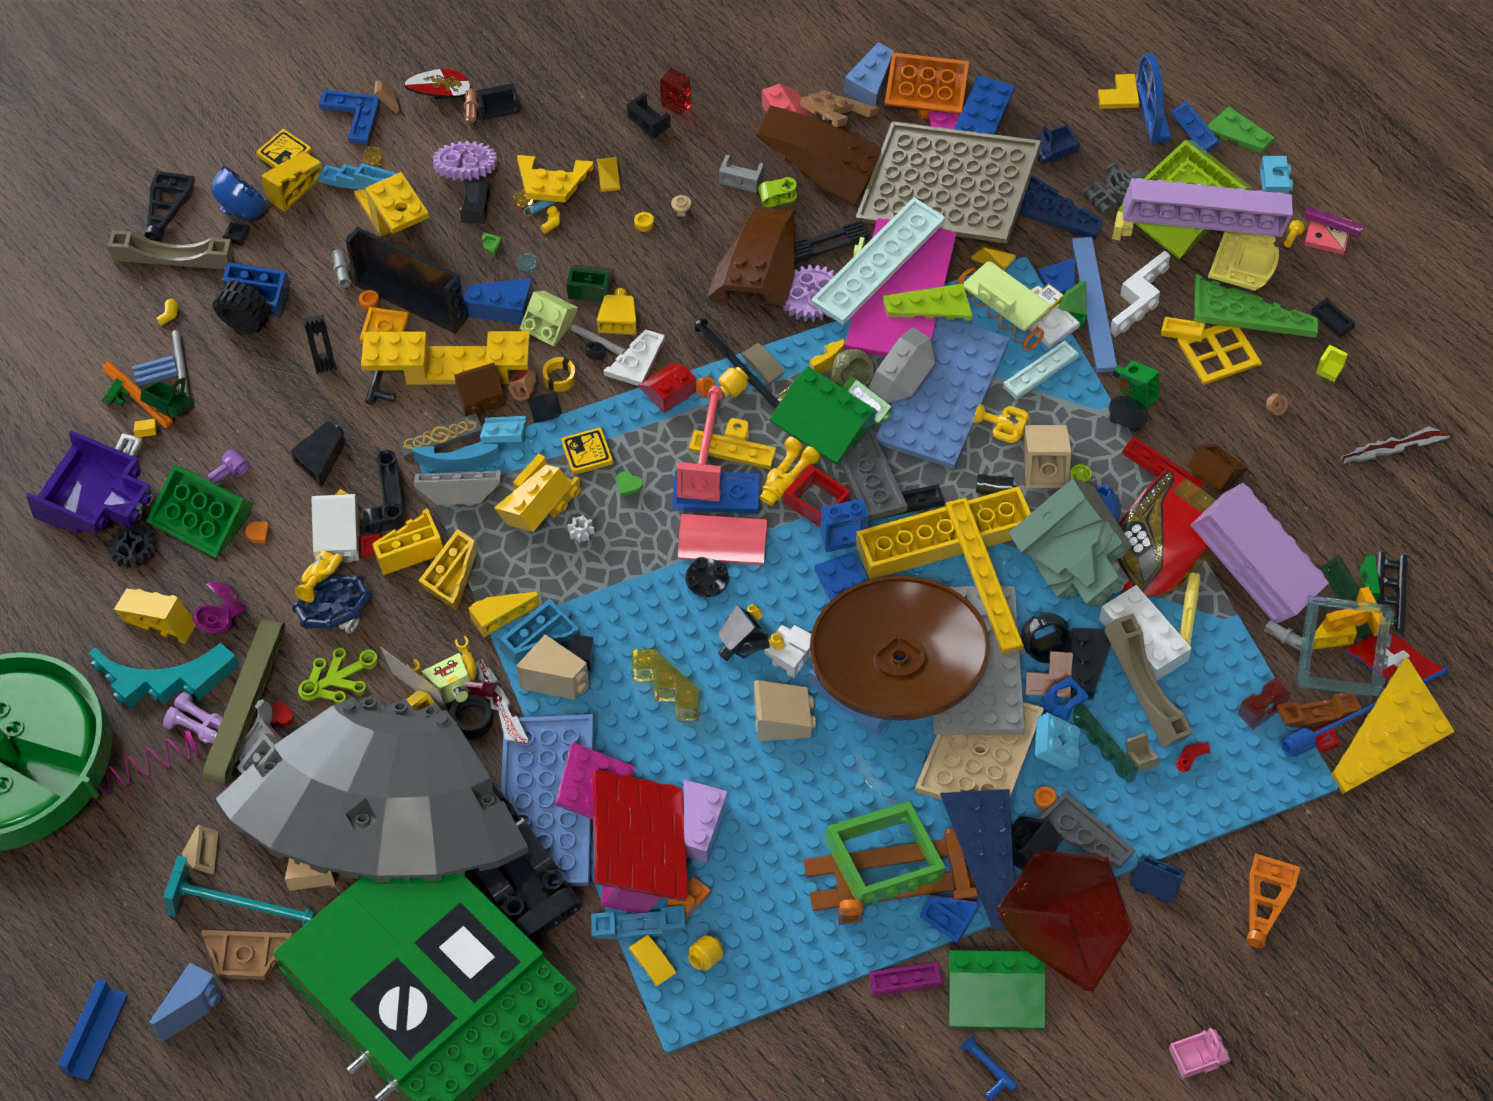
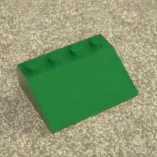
[769,366,876,465]
[146,464,254,558]
[948,950,1045,1030]

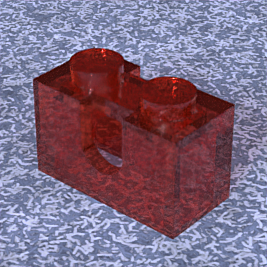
[660,68,692,115]
[1238,678,1291,730]

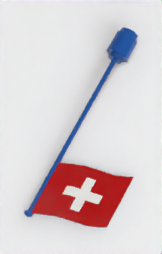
[1281,630,1449,757]

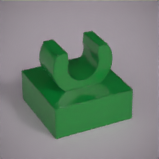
[101,378,129,406]

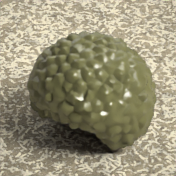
[831,349,875,392]

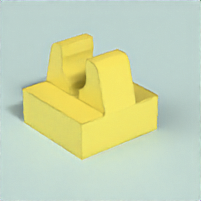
[1112,211,1134,240]

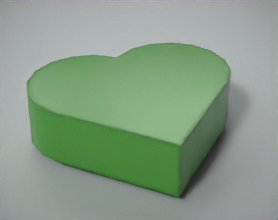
[616,471,643,497]

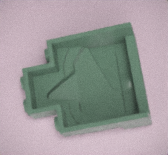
[1009,478,1132,607]

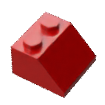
[638,363,697,413]

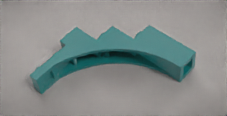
[89,643,239,709]

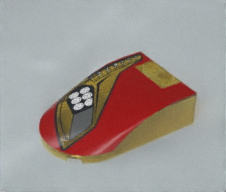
[1117,466,1216,599]

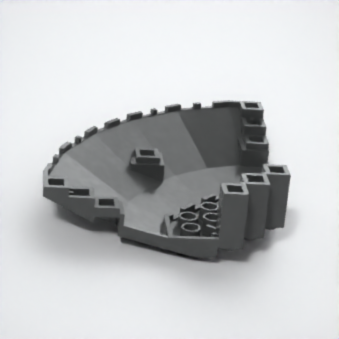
[216,694,529,882]

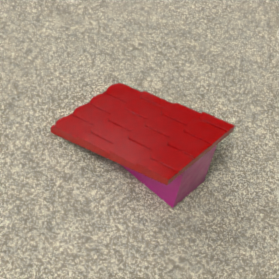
[592,770,687,913]

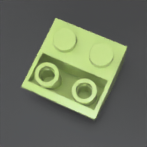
[520,291,578,346]

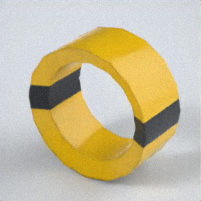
[542,357,576,392]

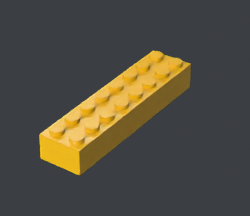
[856,486,1031,580]

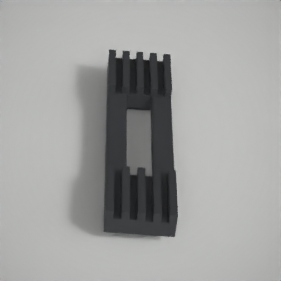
[794,220,869,263]
[303,314,337,374]

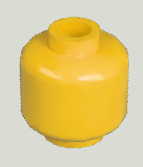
[718,367,749,398]
[688,935,723,971]

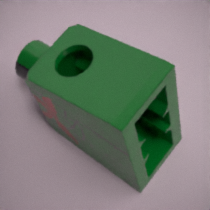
[1113,361,1160,410]

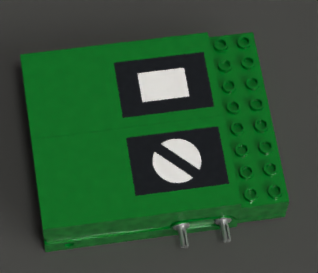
[273,873,579,1101]

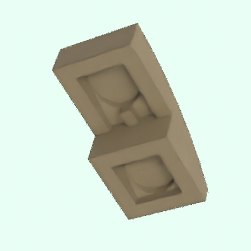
[741,343,785,385]

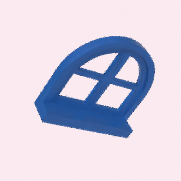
[1136,53,1171,143]

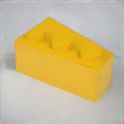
[494,465,572,532]
[373,508,443,575]
[419,529,478,611]

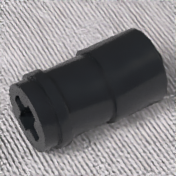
[976,473,1017,495]

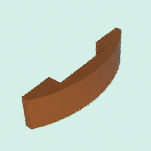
[1276,691,1362,728]

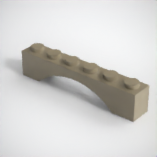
[108,230,235,270]
[1104,614,1193,749]

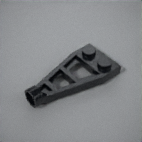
[144,171,195,242]

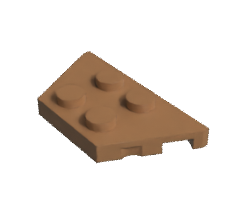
[202,930,292,980]

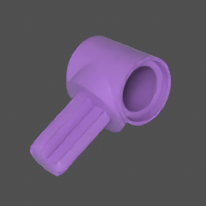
[208,449,250,484]

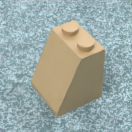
[1023,425,1071,488]
[516,635,589,700]
[754,680,816,742]

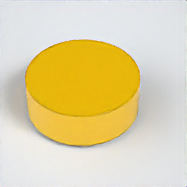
[634,212,654,232]

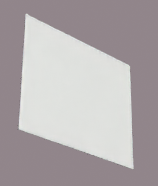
[380,647,448,712]

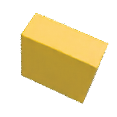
[134,418,157,438]

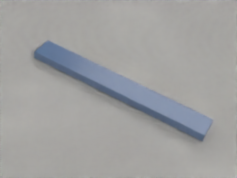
[1071,237,1117,373]

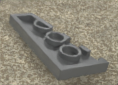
[1038,792,1135,869]

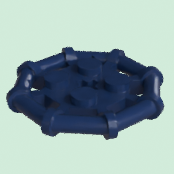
[292,573,373,631]

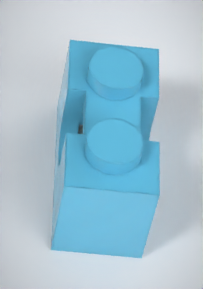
[1260,156,1293,194]

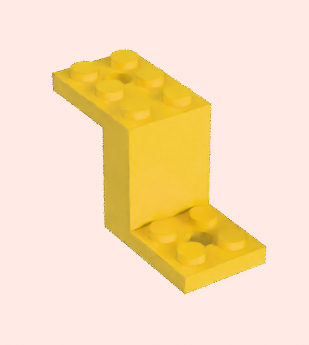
[354,172,429,237]

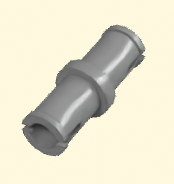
[332,250,352,288]
[1264,620,1310,653]

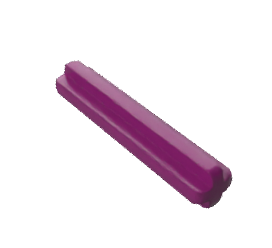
[1304,207,1363,237]

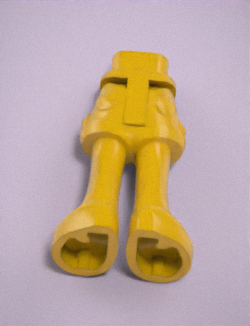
[759,437,821,506]

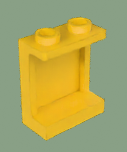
[513,453,581,518]

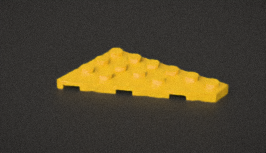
[1331,657,1455,794]

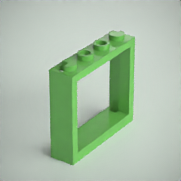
[824,801,946,905]

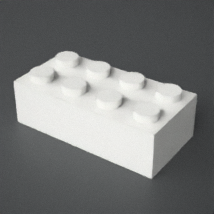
[1099,585,1192,681]

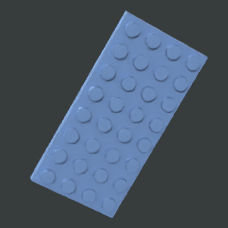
[876,317,1010,469]
[501,714,594,886]

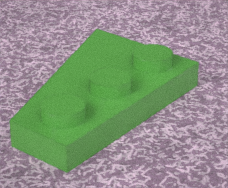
[1207,107,1275,153]

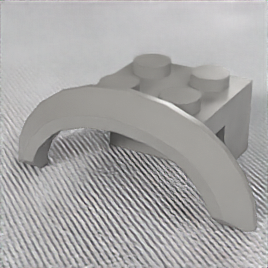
[236,699,282,774]

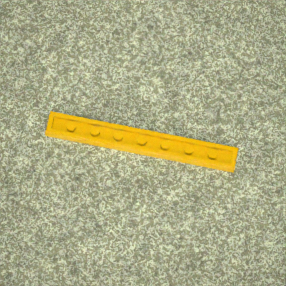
[945,497,1023,654]

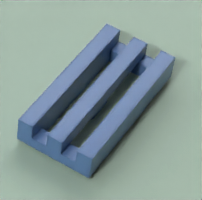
[132,356,178,386]

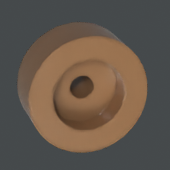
[1266,393,1288,415]

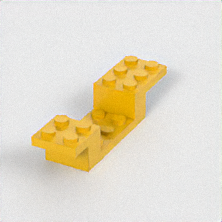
[361,331,530,385]

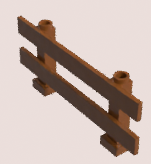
[803,828,978,925]

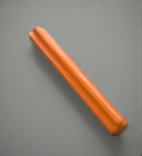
[102,361,174,428]

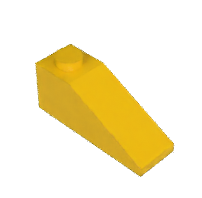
[469,592,540,637]

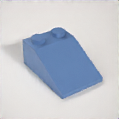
[149,963,222,1042]

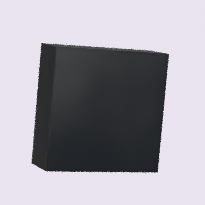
[223,222,250,245]

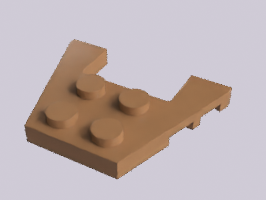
[800,90,880,127]

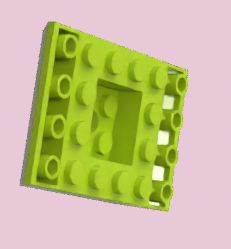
[1118,140,1253,260]

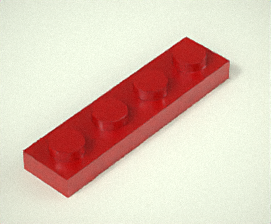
[1121,436,1204,501]

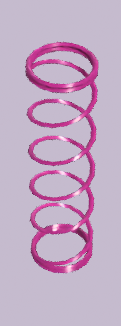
[92,730,200,801]

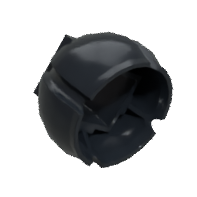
[1021,612,1073,664]

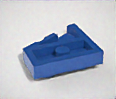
[1038,258,1075,303]
[919,895,981,943]

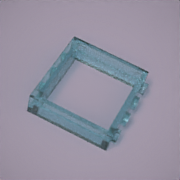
[1296,595,1395,696]

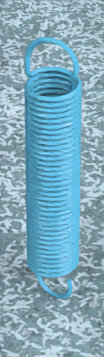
[524,200,557,216]

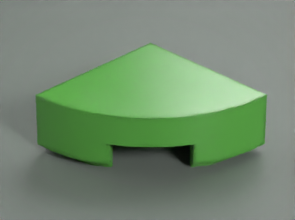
[482,232,503,257]

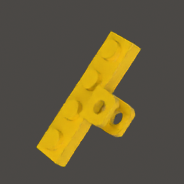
[689,418,776,470]

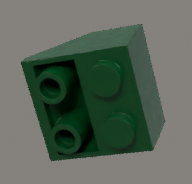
[566,265,615,303]

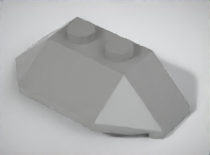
[866,327,935,404]
[414,471,501,507]

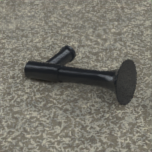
[365,370,396,405]

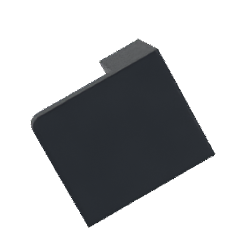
[528,391,562,423]

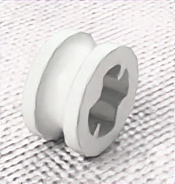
[339,618,360,634]

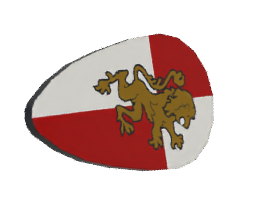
[404,69,470,99]

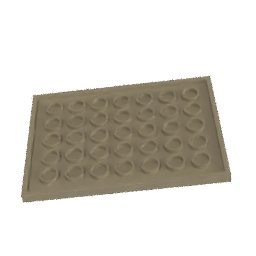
[856,121,1042,244]

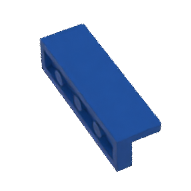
[58,979,128,1081]

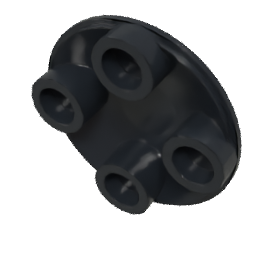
[1109,396,1148,432]
[685,557,729,597]

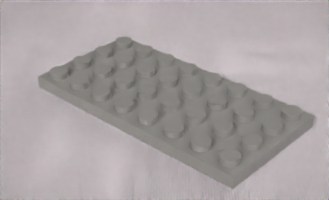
[933,586,1025,735]

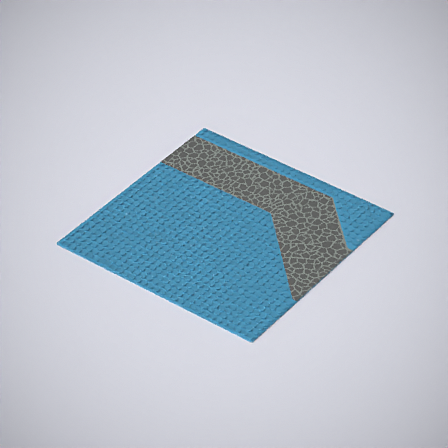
[420,257,1338,1053]

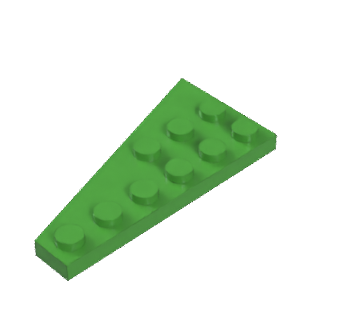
[1194,274,1318,338]

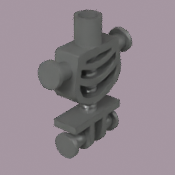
[1083,163,1145,216]

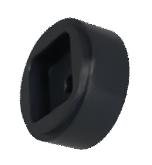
[584,342,606,360]

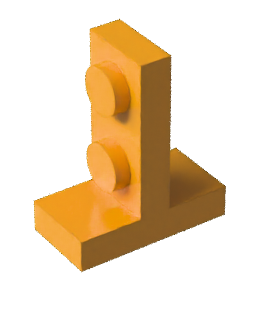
[1323,587,1386,636]

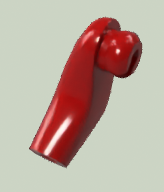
[1176,742,1210,773]

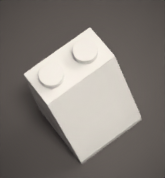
[312,494,360,563]

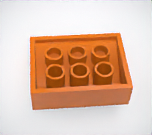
[885,52,969,114]

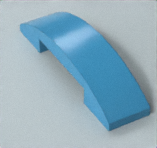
[413,444,500,471]
[591,905,686,940]

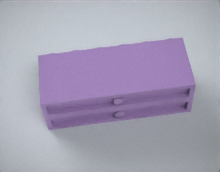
[1190,483,1329,623]

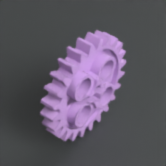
[433,141,497,181]
[781,265,834,322]

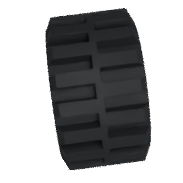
[212,281,270,333]

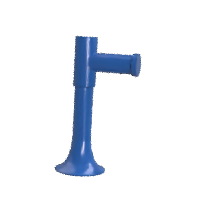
[958,1032,1018,1101]

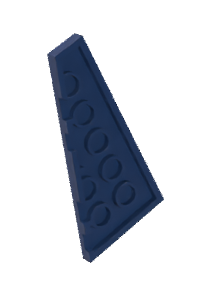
[1018,176,1103,240]
[940,789,1017,931]

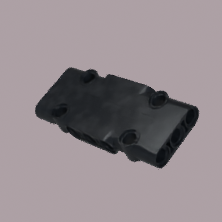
[472,783,582,942]

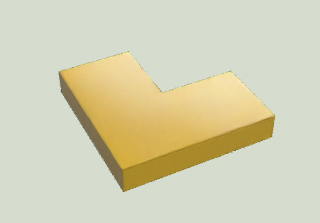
[1098,74,1139,109]

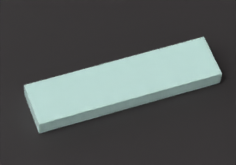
[1003,341,1079,400]

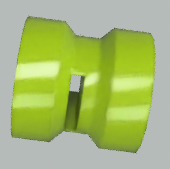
[1069,464,1091,484]

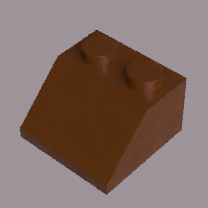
[454,362,505,417]
[1187,444,1248,491]

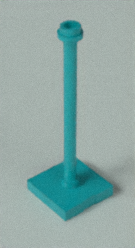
[163,855,314,926]

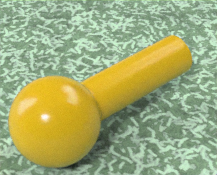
[1284,220,1305,248]

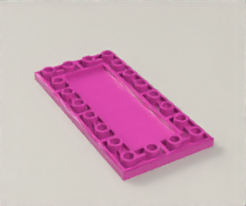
[845,218,956,357]

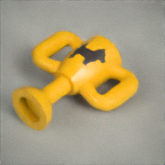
[973,404,1029,443]
[295,551,343,603]

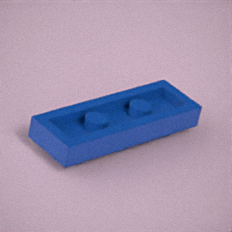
[1171,101,1220,152]

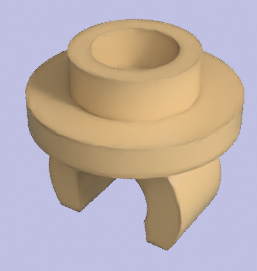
[671,195,691,217]

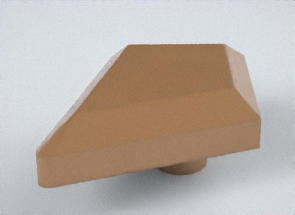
[374,80,400,114]

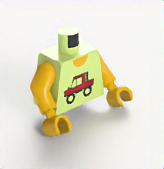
[406,636,477,703]

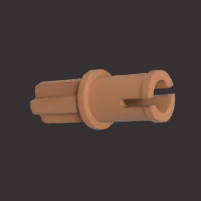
[464,88,479,123]

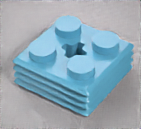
[1035,712,1081,771]

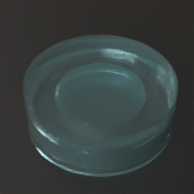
[517,253,537,273]

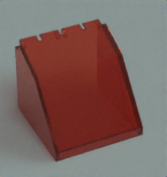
[996,851,1132,992]

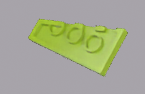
[883,283,973,321]

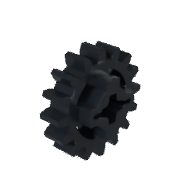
[107,524,156,569]

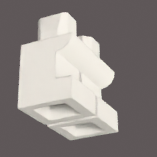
[764,625,811,678]

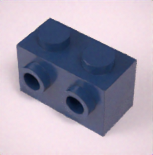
[1129,854,1186,904]

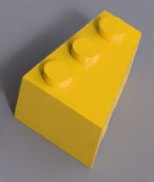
[261,151,323,212]
[114,588,196,644]

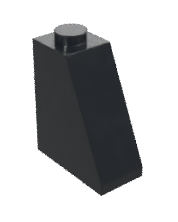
[290,420,345,486]

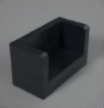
[476,83,520,120]
[627,93,671,139]
[459,179,490,224]

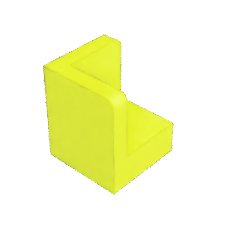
[1316,345,1348,382]

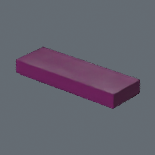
[869,962,943,997]

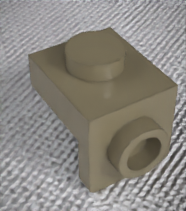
[1126,733,1160,772]

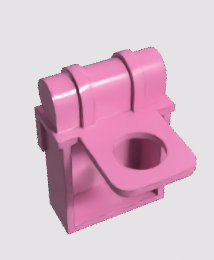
[1169,1028,1231,1079]

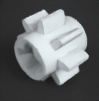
[567,515,595,543]

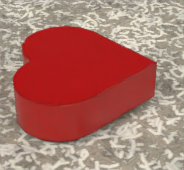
[270,700,294,727]

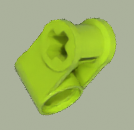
[758,177,797,208]

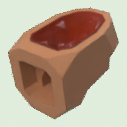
[508,367,537,401]

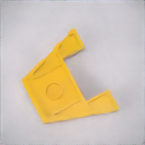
[517,155,593,202]

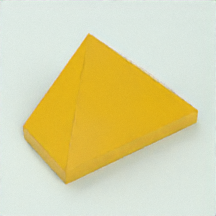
[597,157,620,192]
[971,244,1016,271]

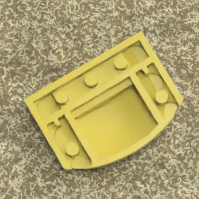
[1208,231,1279,291]

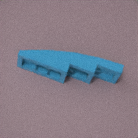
[318,163,398,189]

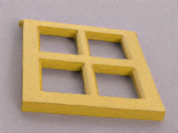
[1177,325,1262,385]

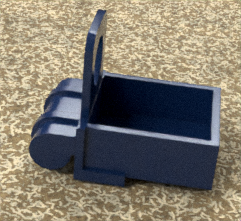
[1033,125,1080,164]

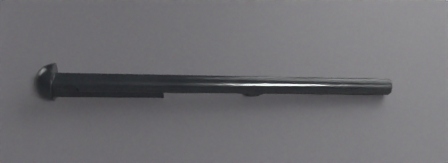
[694,318,780,409]

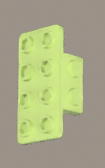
[963,262,1050,331]

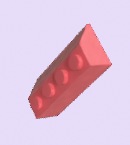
[762,84,814,118]

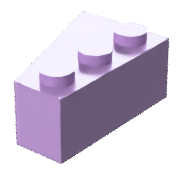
[684,779,728,863]

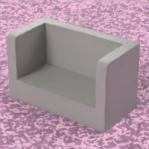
[719,154,764,193]

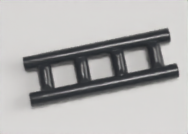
[1376,552,1407,633]

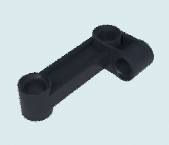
[363,450,406,534]

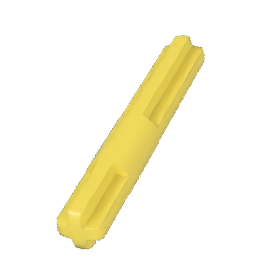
[1180,572,1201,645]

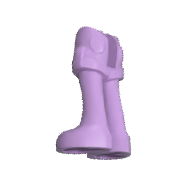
[163,692,223,744]

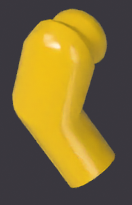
[540,206,561,234]

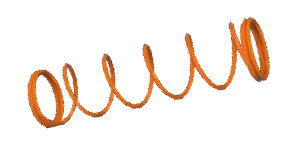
[957,268,1044,351]

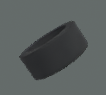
[450,694,493,739]

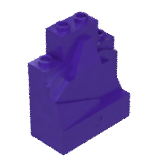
[26,430,153,535]

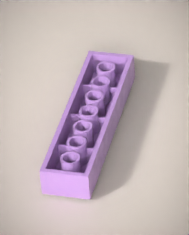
[1123,178,1293,237]

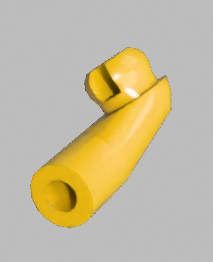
[156,299,179,326]

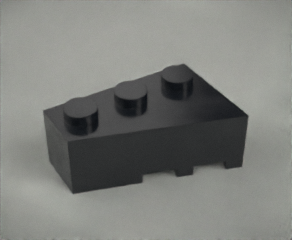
[1069,628,1112,700]

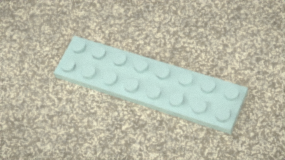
[811,197,946,325]

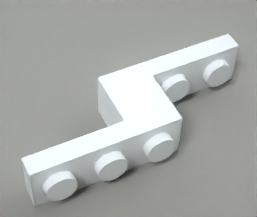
[1110,251,1170,337]

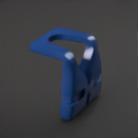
[1039,677,1088,721]

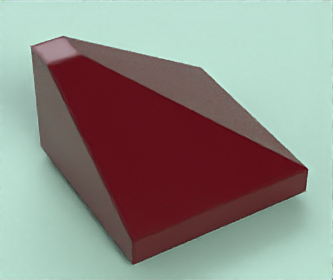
[464,681,497,697]

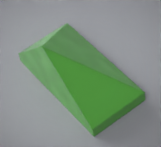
[1058,280,1086,315]

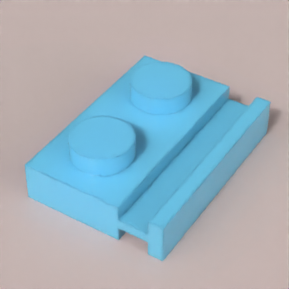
[480,416,527,443]

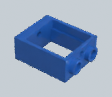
[820,499,869,552]

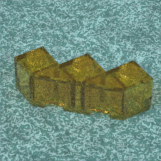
[632,649,699,721]

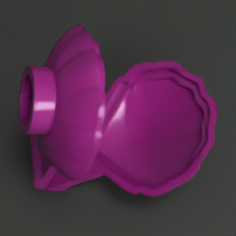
[192,581,246,634]

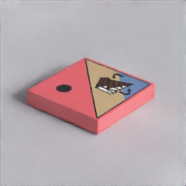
[1304,218,1352,255]

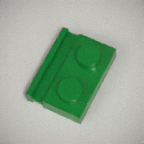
[1360,556,1380,603]

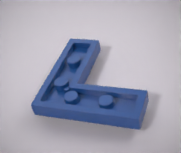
[319,90,381,145]

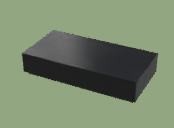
[1311,298,1356,338]

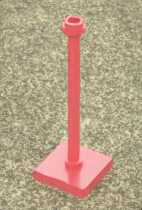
[677,386,723,502]

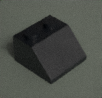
[1012,816,1063,873]

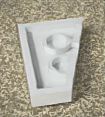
[603,330,665,386]

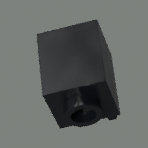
[558,635,595,671]

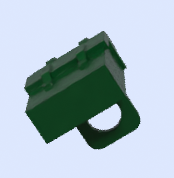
[140,377,194,417]

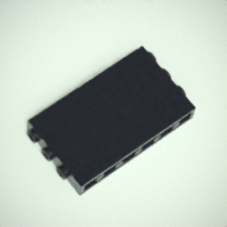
[345,227,467,334]

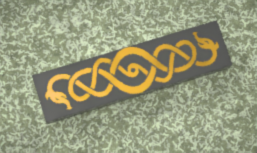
[397,413,482,460]

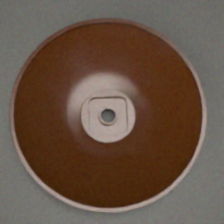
[810,576,990,721]

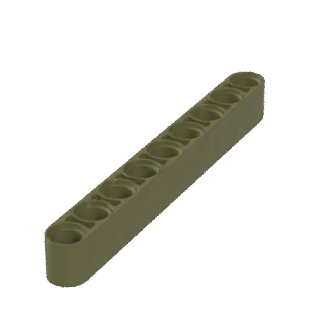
[203,619,285,784]

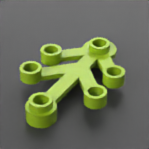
[298,648,378,704]

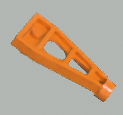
[1246,853,1301,948]

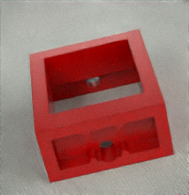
[784,464,851,528]

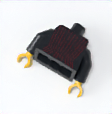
[718,604,785,661]

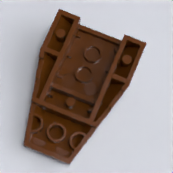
[756,105,881,206]
[708,208,795,306]

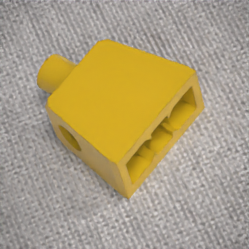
[597,288,637,335]

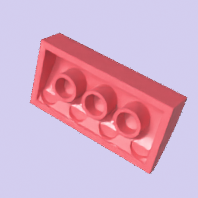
[678,514,767,565]

